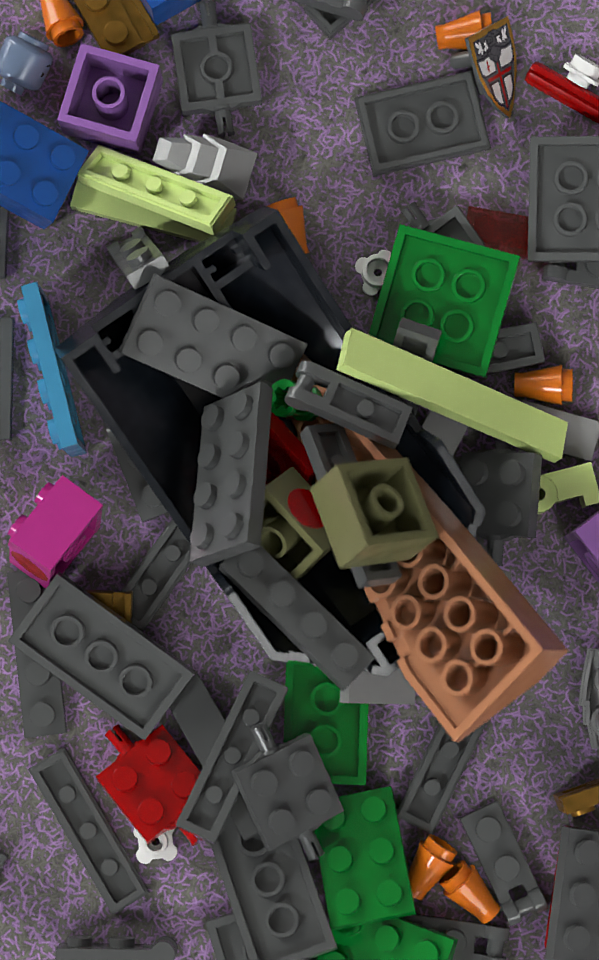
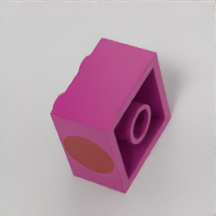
[8,475,103,589]

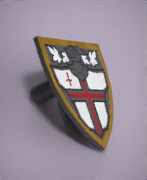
[450,16,517,118]

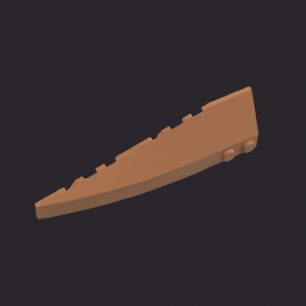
[286,353,569,742]

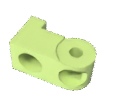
[538,462,599,514]

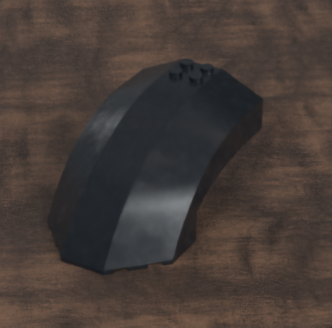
[54,206,485,676]

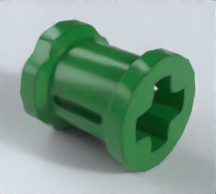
[271,379,322,422]

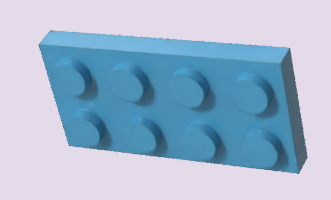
[17,282,87,457]

